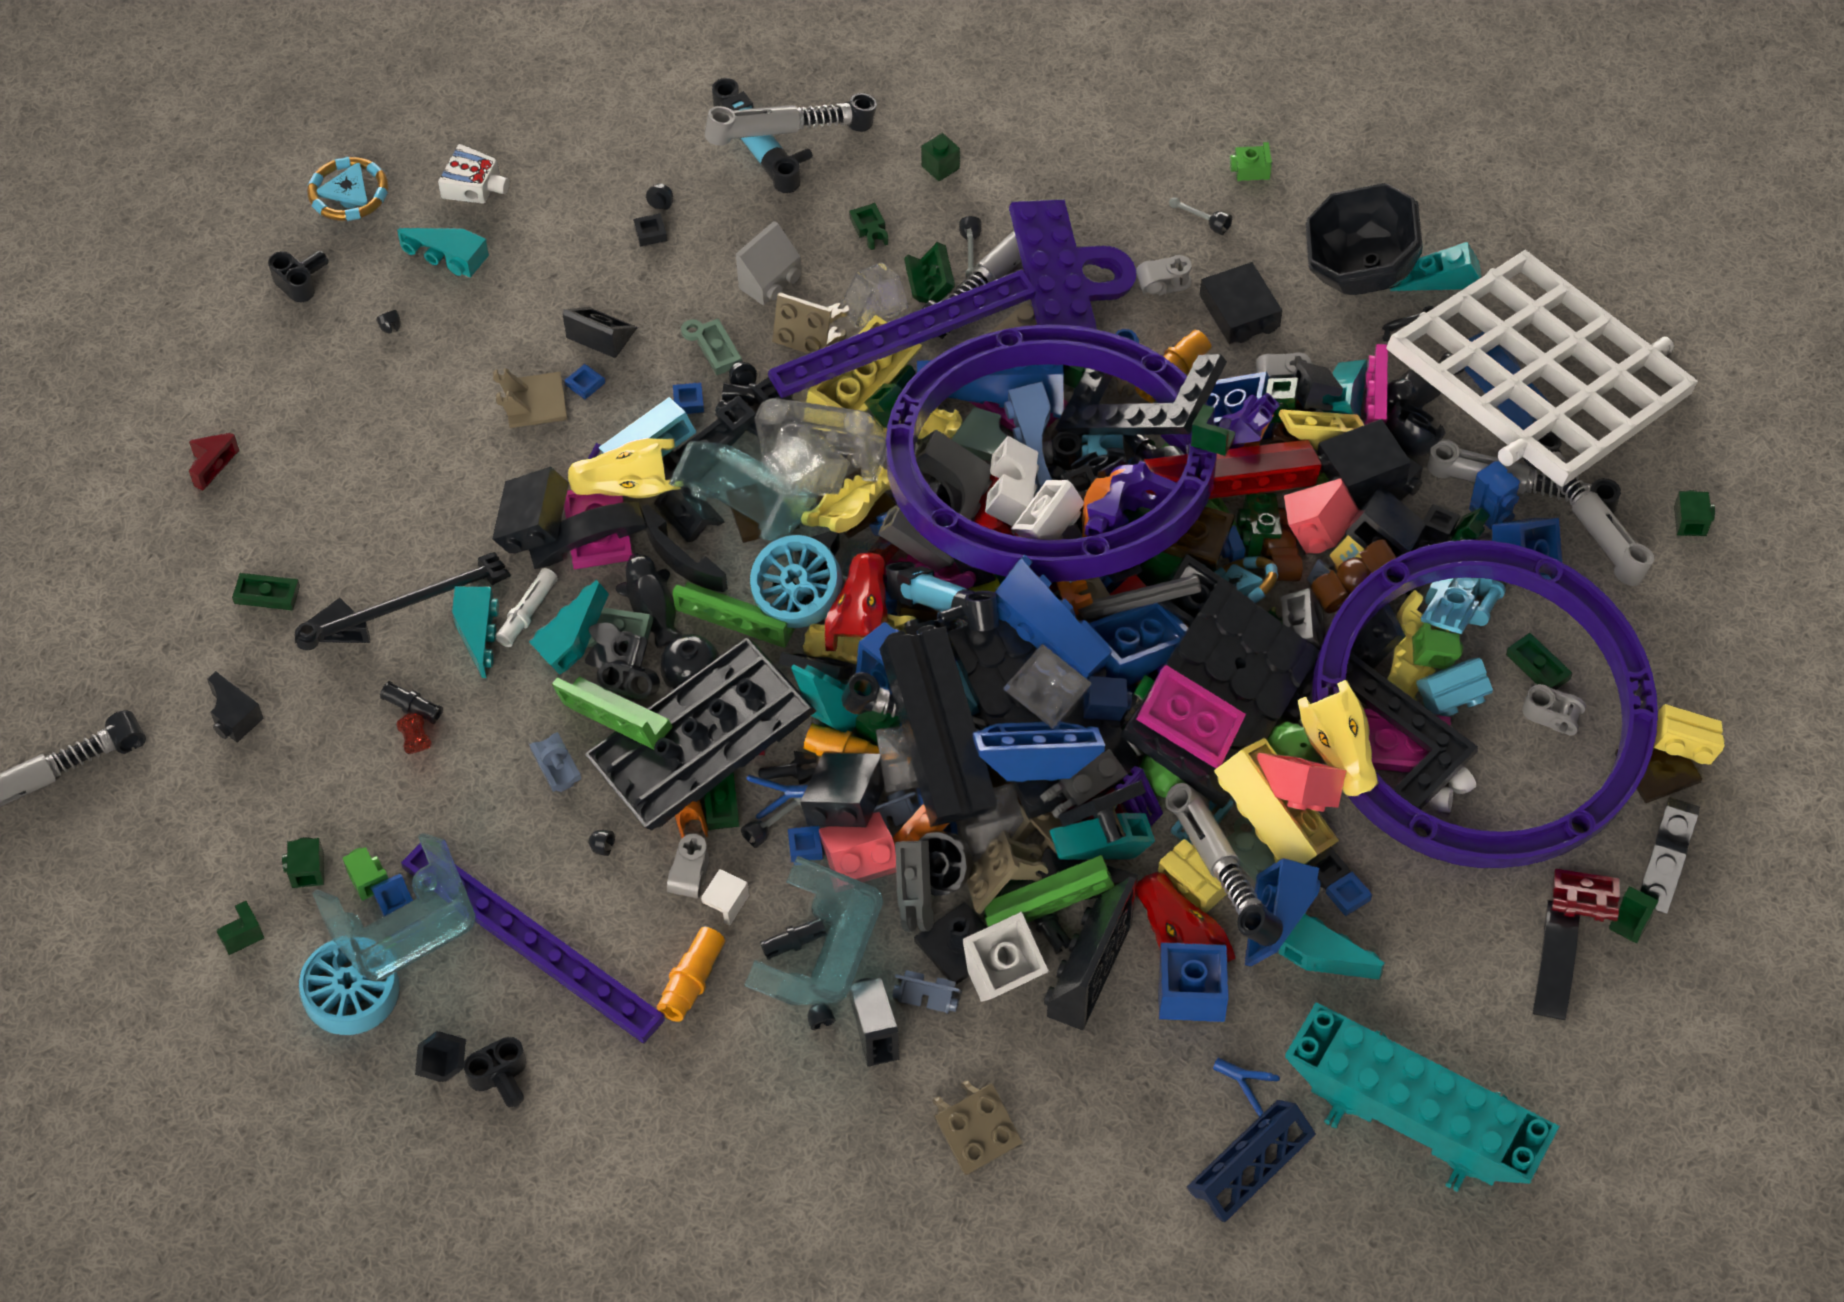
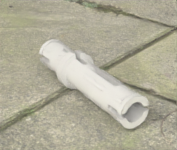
[495,568,558,647]

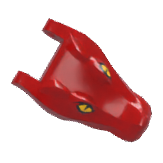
[825,552,888,651]
[1135,872,1236,963]

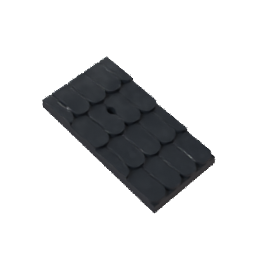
[1120,578,1320,809]
[947,595,1139,819]
[585,637,816,831]

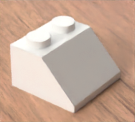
[1011,480,1084,540]
[963,912,1049,1002]

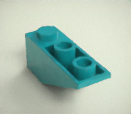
[397,228,489,278]
[1390,241,1482,291]
[1322,359,1367,417]
[529,580,609,675]
[452,586,499,678]
[791,664,860,733]
[1050,813,1155,859]
[1278,914,1385,980]

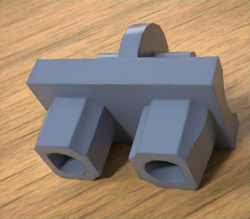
[529,732,581,792]

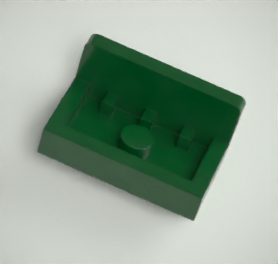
[904,242,955,303]
[1237,492,1282,557]

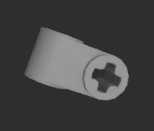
[1136,255,1192,298]
[1255,352,1311,379]
[1522,684,1586,736]
[667,834,709,899]

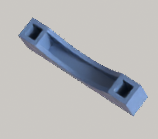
[1004,381,1082,538]

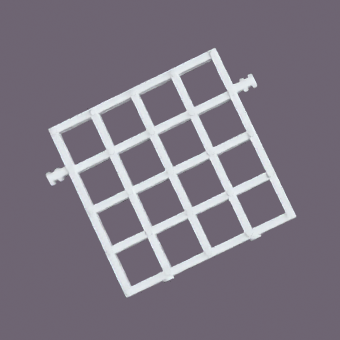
[1386,250,1698,487]

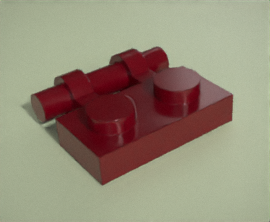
[1552,868,1620,922]

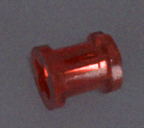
[396,713,432,754]

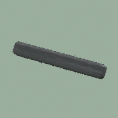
[1080,575,1201,620]

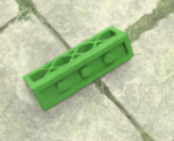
[672,582,795,648]
[552,676,673,749]
[984,855,1115,927]

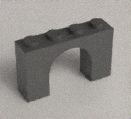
[878,429,992,572]

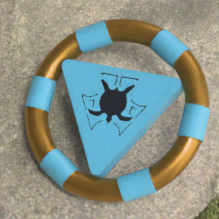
[307,157,388,221]
[1215,556,1278,603]

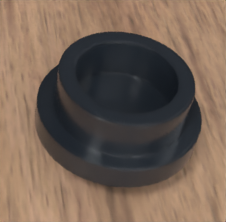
[646,184,673,210]
[729,362,757,385]

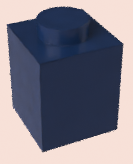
[1082,676,1132,721]

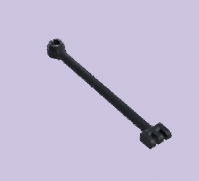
[295,552,511,650]

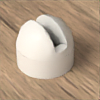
[1449,767,1476,794]
[1429,787,1453,813]

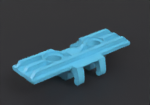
[1421,578,1506,634]

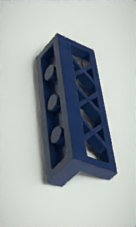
[1186,1100,1316,1222]

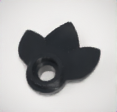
[585,622,635,682]

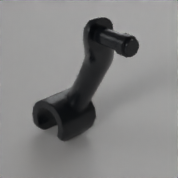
[1382,306,1435,342]

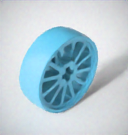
[750,535,843,628]
[299,937,399,1035]

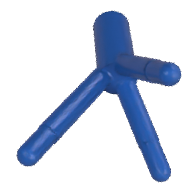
[746,775,808,819]
[1213,1058,1280,1117]

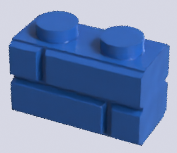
[1469,461,1520,529]

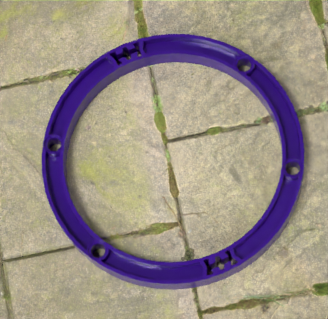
[886,325,1217,582]
[1312,540,1658,868]

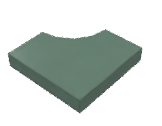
[952,407,1007,462]

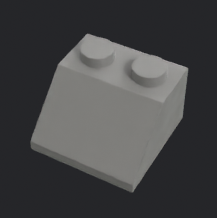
[736,221,802,306]

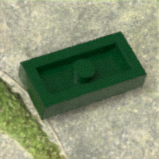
[232,573,300,611]
[1506,632,1572,690]
[704,772,739,830]

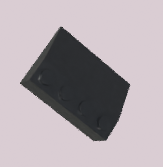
[1044,877,1136,1031]

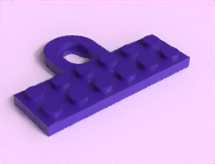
[1009,199,1136,330]

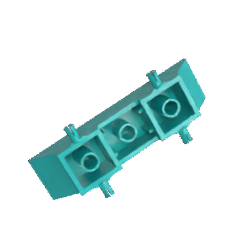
[1285,1002,1560,1192]

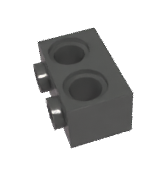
[1281,588,1325,650]

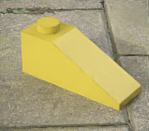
[1279,410,1364,451]

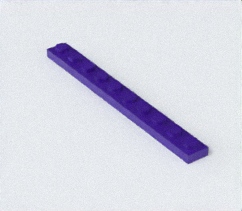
[768,270,1036,399]
[401,841,665,1044]

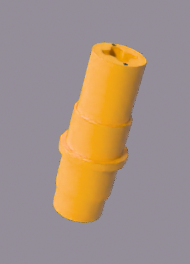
[1135,330,1212,403]
[803,723,901,780]
[657,927,725,1022]

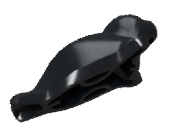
[1387,352,1465,409]
[616,553,682,648]

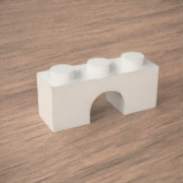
[985,436,1039,527]

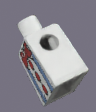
[438,144,510,203]

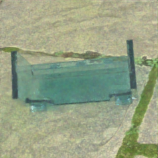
[669,441,818,542]
[312,833,475,981]
[744,856,883,1006]

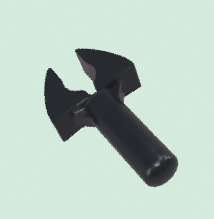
[758,751,817,785]

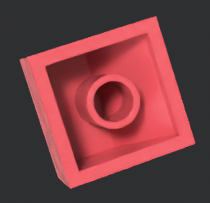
[1284,479,1359,554]
[1257,753,1346,812]
[818,812,896,890]

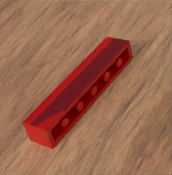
[1143,440,1322,499]

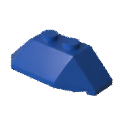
[973,721,1105,782]

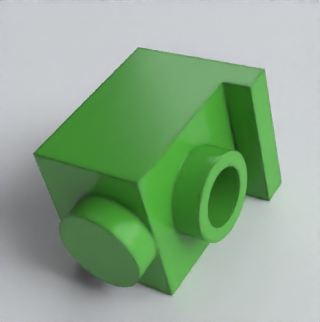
[1230,142,1272,181]
[1412,623,1463,669]
[342,847,388,901]

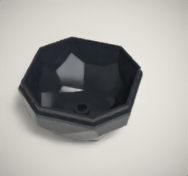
[1305,183,1423,295]

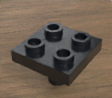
[1351,603,1406,669]

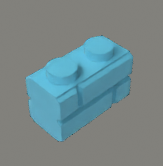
[1416,658,1493,716]

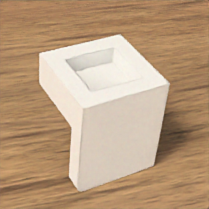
[701,869,749,926]

